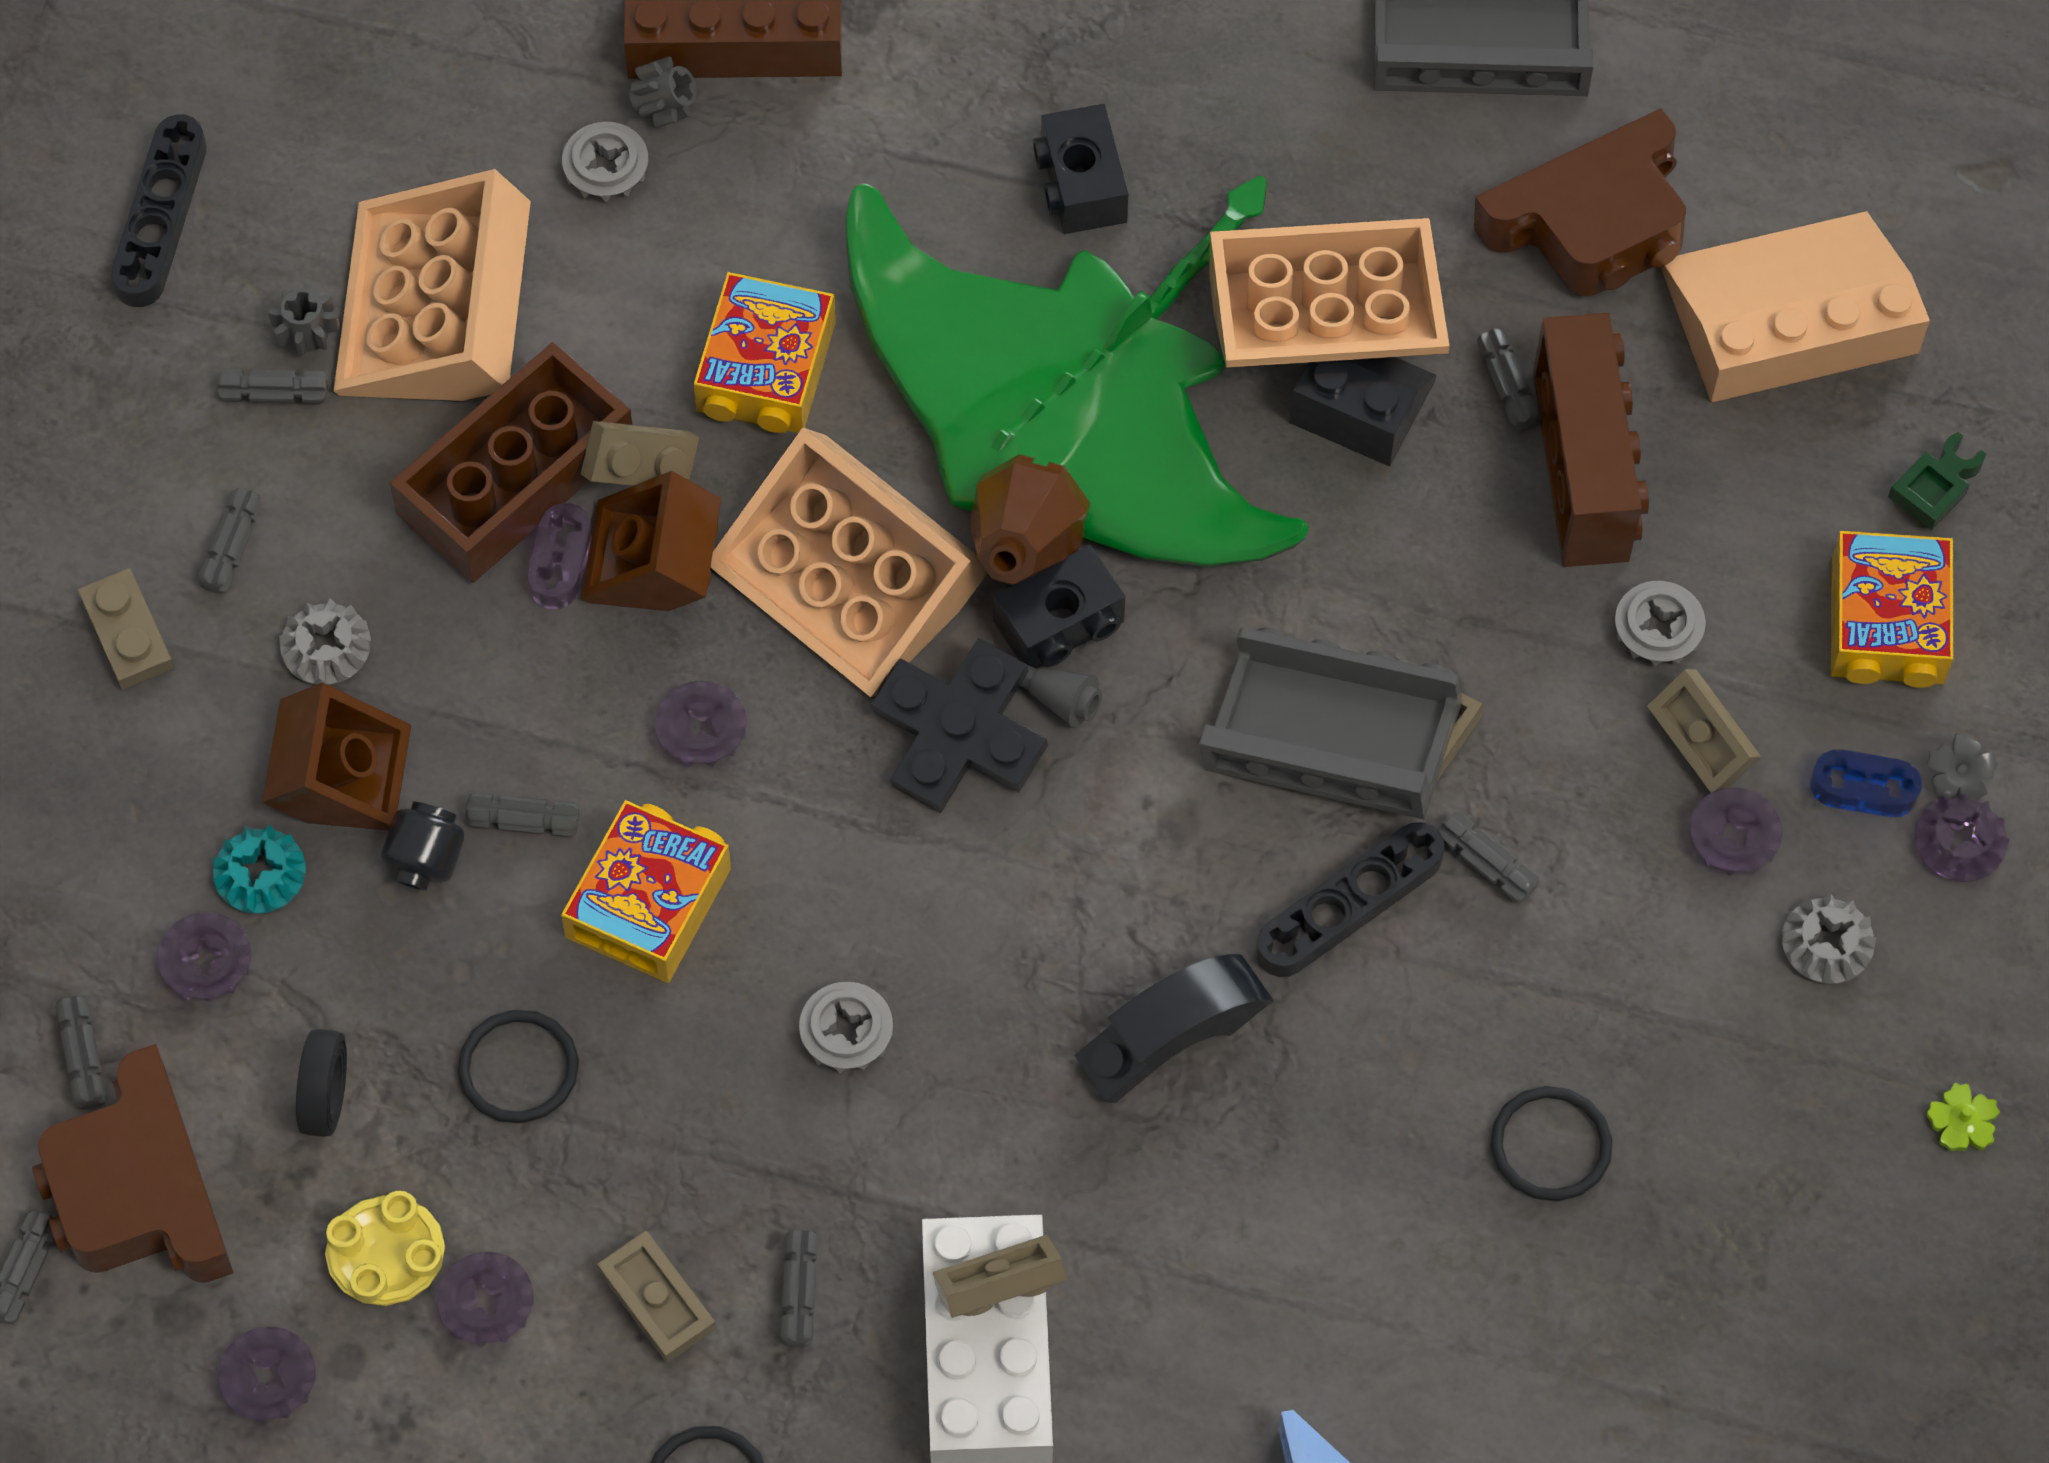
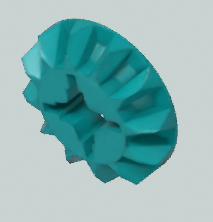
[213,824,306,914]

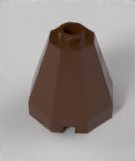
[969,454,1090,584]

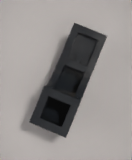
[1074,954,1273,1103]

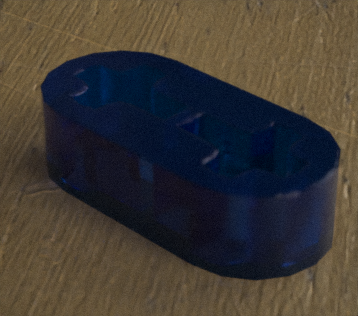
[1810,750,1922,817]

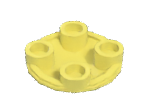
[325,1191,445,1306]

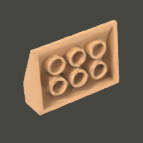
[333,169,531,401]
[1661,211,1930,403]
[1209,218,1450,368]
[711,428,987,698]

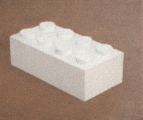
[922,1215,1053,1463]

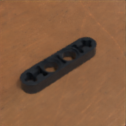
[111,114,207,307]
[1256,822,1445,977]

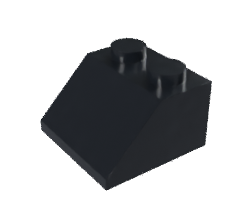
[1290,357,1437,467]

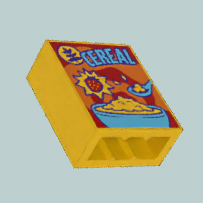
[694,272,836,433]
[1831,531,1953,688]
[561,800,731,984]

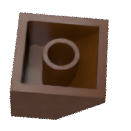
[581,471,721,611]
[262,682,411,831]

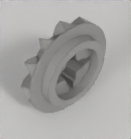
[562,122,649,203]
[1614,581,1706,667]
[279,598,371,685]
[1782,893,1877,984]
[799,982,893,1073]

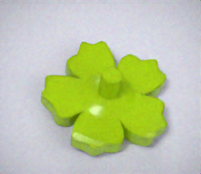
[1926,1083,2000,1151]

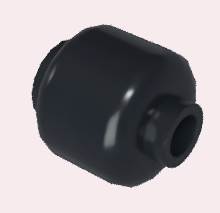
[381,801,464,891]

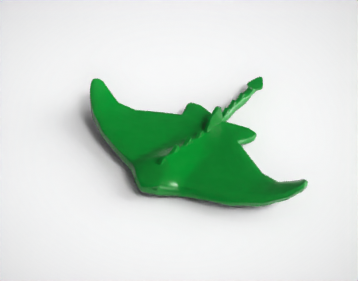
[845,176,1309,568]

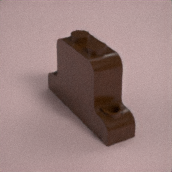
[1474,108,1686,296]
[32,1044,234,1283]

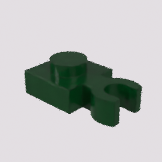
[1888,432,1986,531]

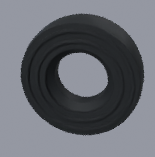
[296,1029,347,1137]

